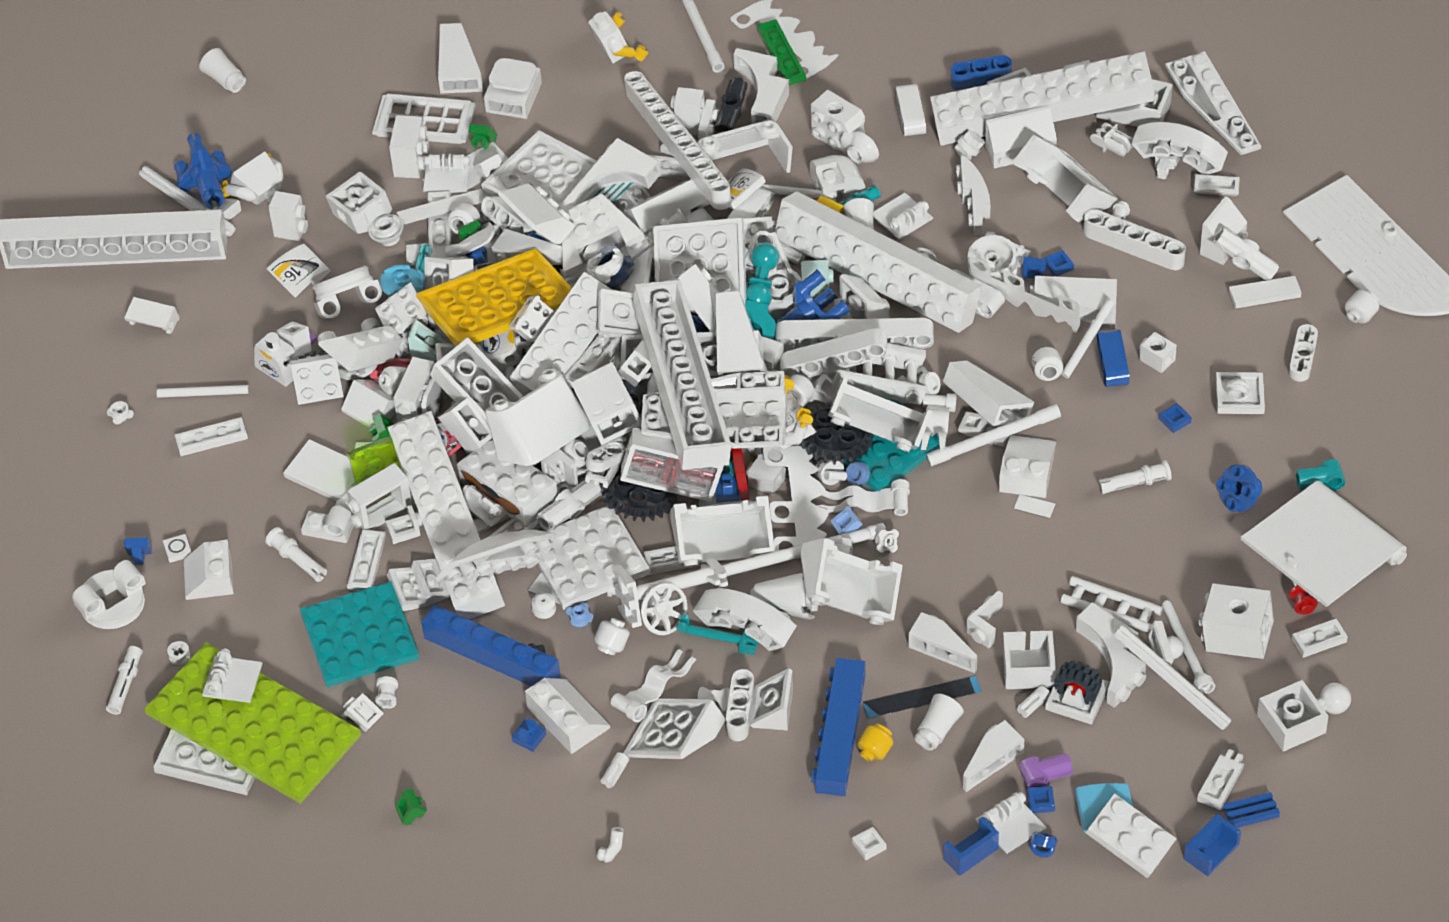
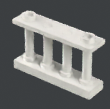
[831,333,927,405]

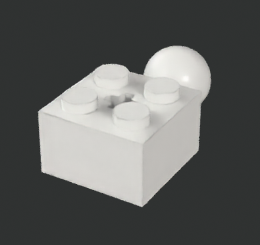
[1257,680,1351,752]

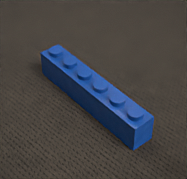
[421,605,560,686]
[811,658,866,796]

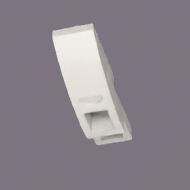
[956,156,990,236]

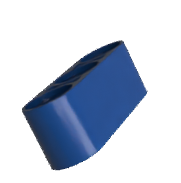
[951,55,1012,91]
[1097,330,1129,387]

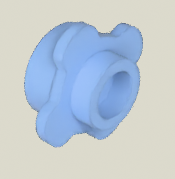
[566,603,593,627]

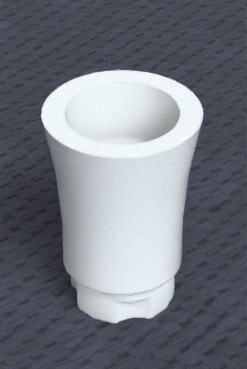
[199,48,246,93]
[844,198,874,230]
[915,694,964,751]

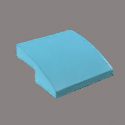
[1075,783,1133,832]

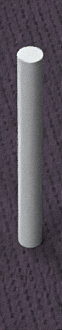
[1061,300,1114,379]
[157,385,249,398]

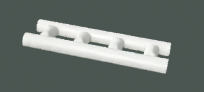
[1060,576,1163,633]

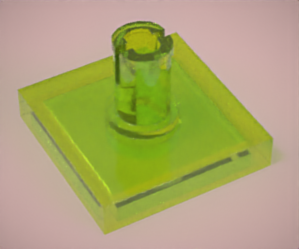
[346,436,402,485]

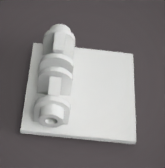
[423,154,470,192]
[873,193,933,240]
[375,282,428,335]
[202,649,263,703]
[975,792,1046,854]

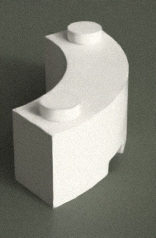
[1131,122,1228,175]
[693,588,797,651]

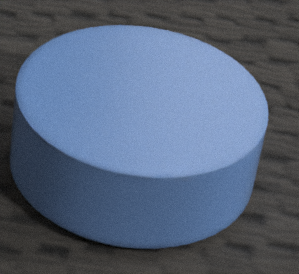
[846,462,870,486]

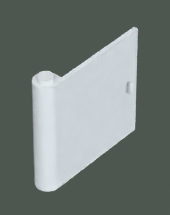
[1241,481,1407,607]

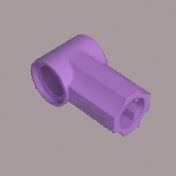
[1019,753,1073,788]

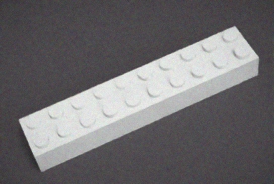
[931,51,1155,146]
[775,191,982,333]
[0,210,228,269]
[633,280,731,470]
[387,411,505,620]

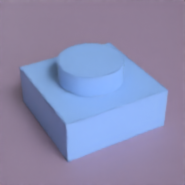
[831,506,863,535]

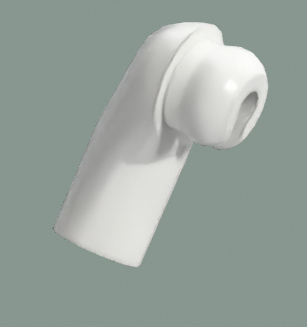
[597,827,624,863]

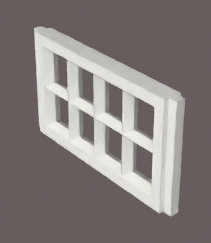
[372,94,476,144]

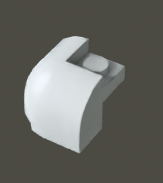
[810,155,865,200]

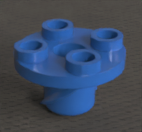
[1216,464,1262,512]

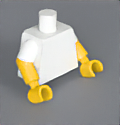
[588,12,649,63]

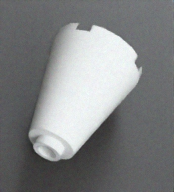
[750,572,818,620]

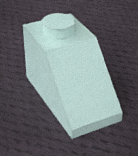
[801,260,833,299]
[408,320,449,363]

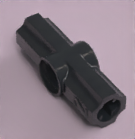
[715,77,748,133]

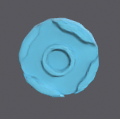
[380,265,425,296]

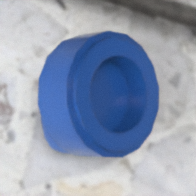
[1030,832,1058,857]

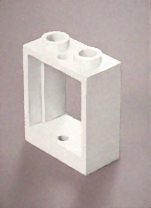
[347,463,412,530]

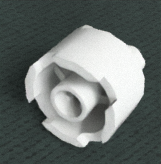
[768,267,802,321]

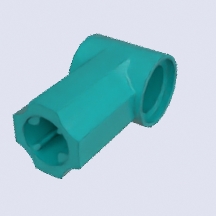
[1295,459,1346,491]

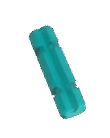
[414,245,432,277]

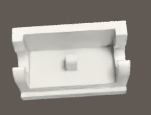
[125,297,180,334]
[541,449,578,495]

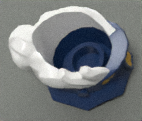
[587,245,635,289]

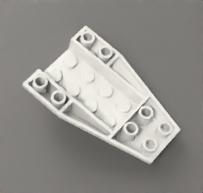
[641,371,786,448]

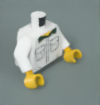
[781,375,816,448]

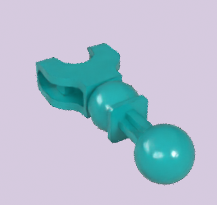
[745,242,779,340]

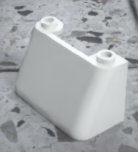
[485,369,590,466]
[670,496,775,568]
[801,538,903,625]

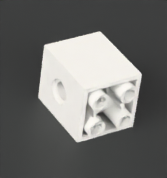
[1199,584,1274,659]

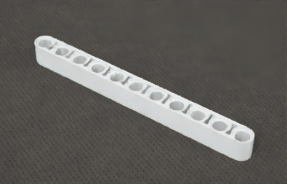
[624,71,732,210]

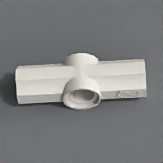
[1213,227,1279,280]
[537,480,602,531]

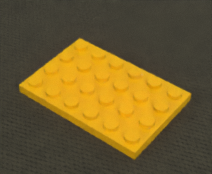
[416,248,572,346]

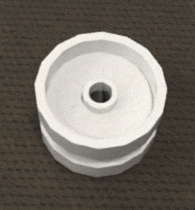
[967,235,1019,284]

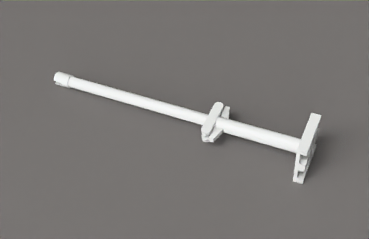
[612,523,886,628]

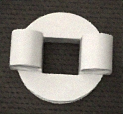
[312,266,382,319]
[72,560,146,629]

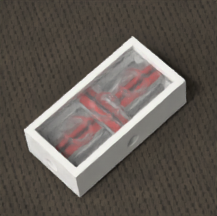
[620,427,723,502]

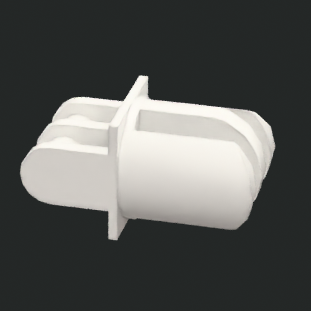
[1090,123,1134,157]

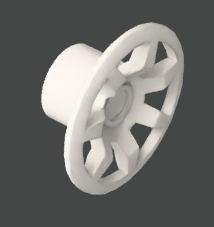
[641,583,688,635]

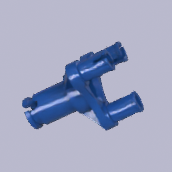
[174,133,232,209]
[776,269,850,323]

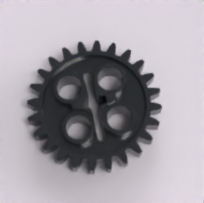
[801,403,874,465]
[601,465,678,522]

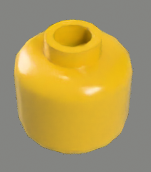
[857,723,893,762]

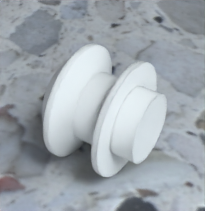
[531,592,556,619]

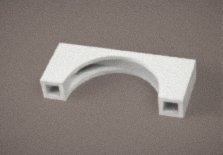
[536,138,662,264]

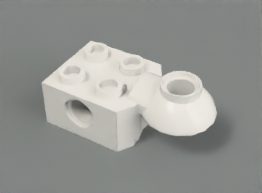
[811,90,879,164]
[326,172,403,246]

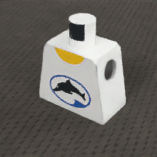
[479,330,533,372]
[254,332,297,387]

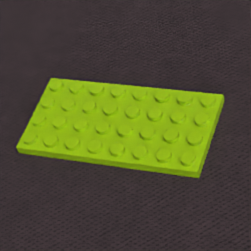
[145,642,361,804]

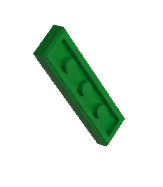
[757,19,806,85]

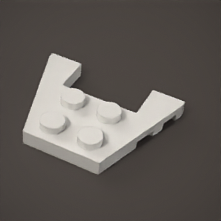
[562,194,646,276]

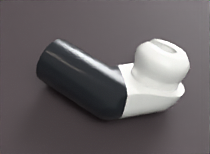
[479,211,501,237]

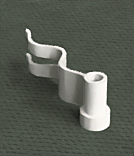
[921,393,957,451]
[817,479,910,516]
[611,649,696,722]

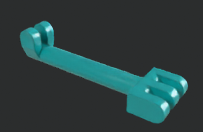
[677,614,759,655]

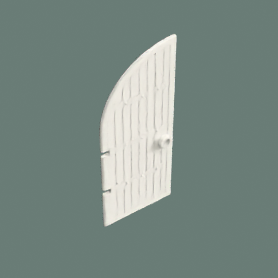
[1283,175,1449,316]

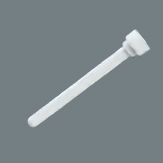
[760,184,837,202]
[1162,600,1215,695]

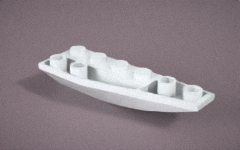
[1165,51,1261,155]
[435,529,558,582]

